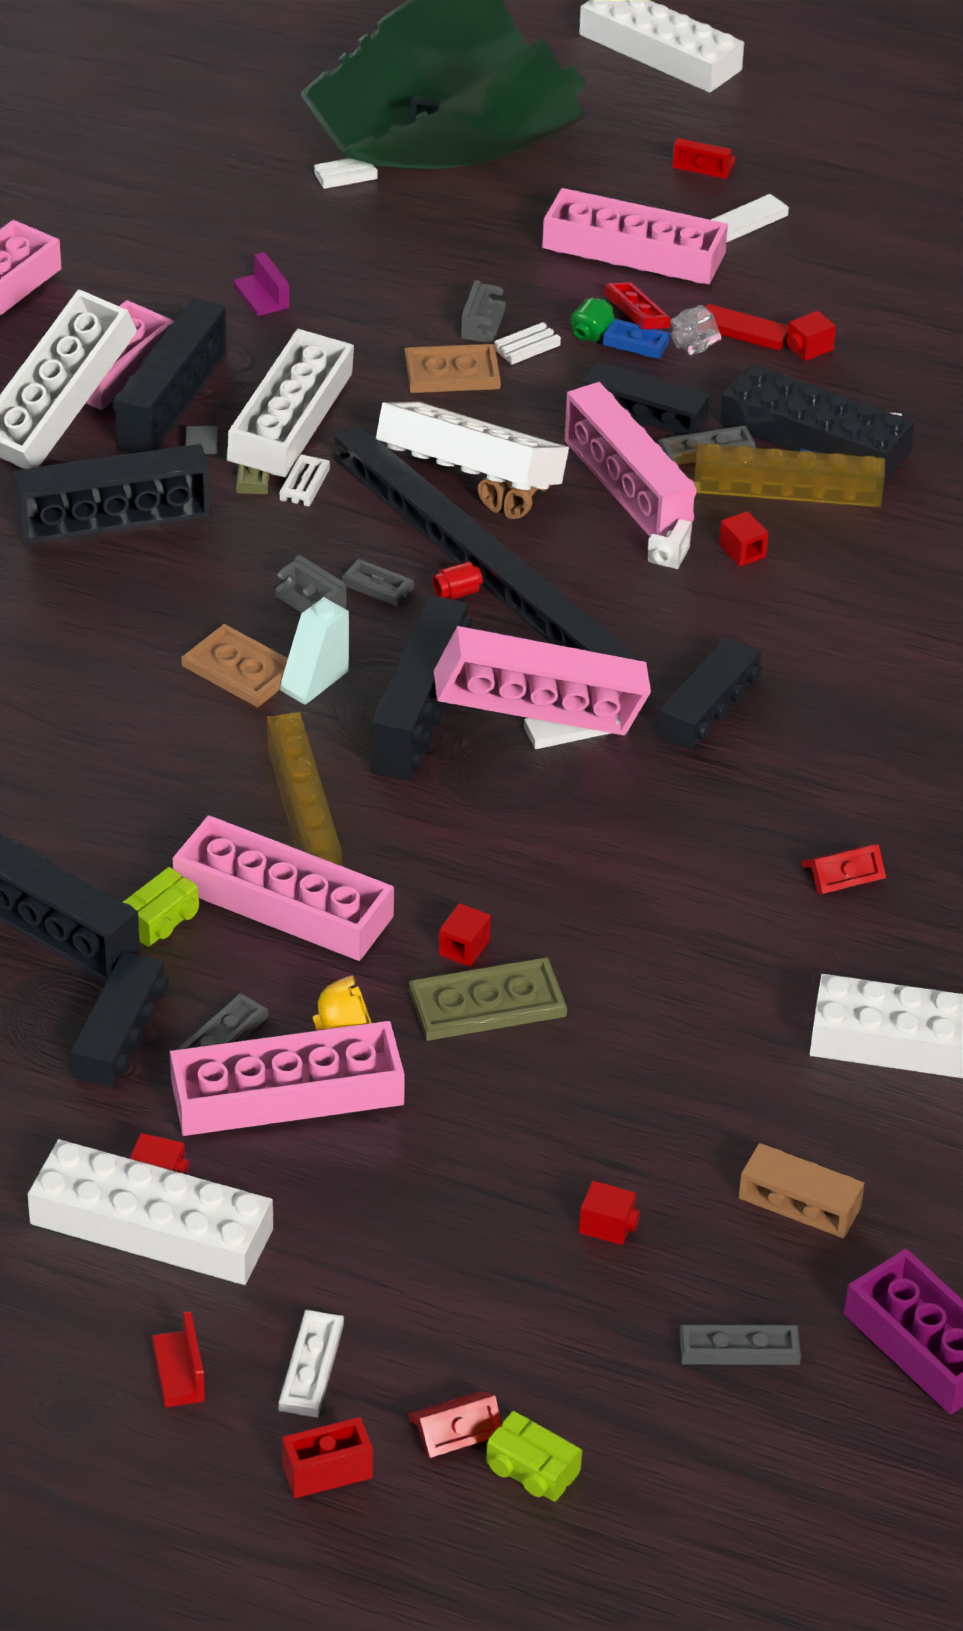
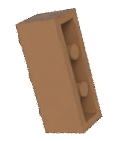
[739,1143,865,1239]

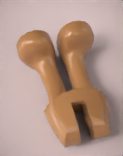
[478,476,551,519]

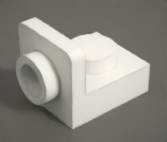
[648,519,691,569]

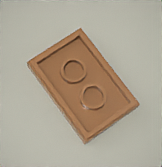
[405,344,501,393]
[181,624,288,708]

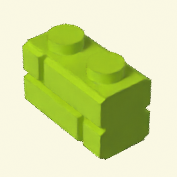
[123,867,199,947]
[486,1411,582,1502]

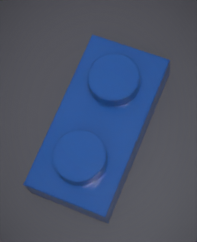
[603,319,670,359]

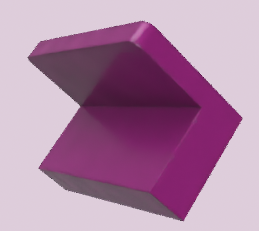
[234,252,290,316]

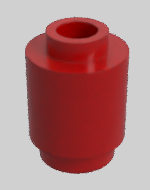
[432,561,483,600]

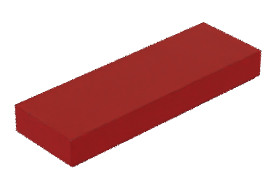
[604,282,671,330]
[696,304,789,351]

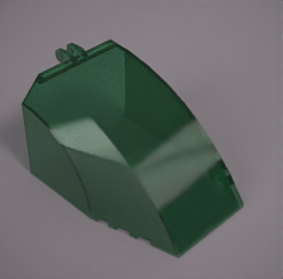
[300,0,586,169]

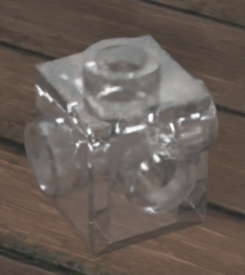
[670,305,722,355]

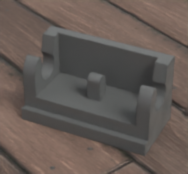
[461,280,506,343]
[275,555,346,613]

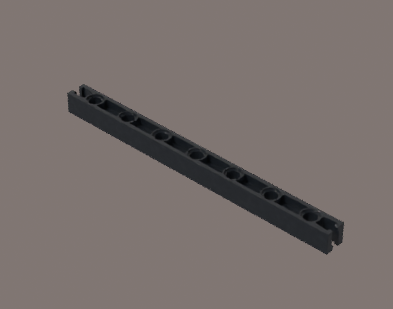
[335,425,649,671]

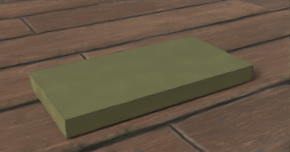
[409,957,567,1041]

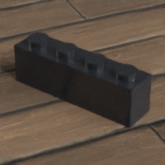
[583,361,710,435]
[658,637,762,750]
[71,951,169,1088]

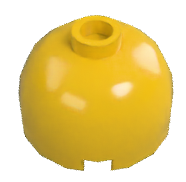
[313,975,371,1031]

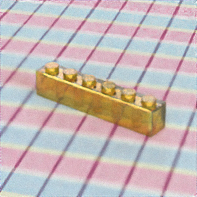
[694,444,885,507]
[267,712,342,866]

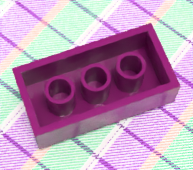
[844,1248,963,1415]

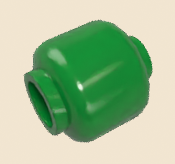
[570,298,615,342]

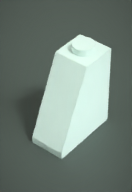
[280,597,349,705]

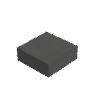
[186,426,218,454]

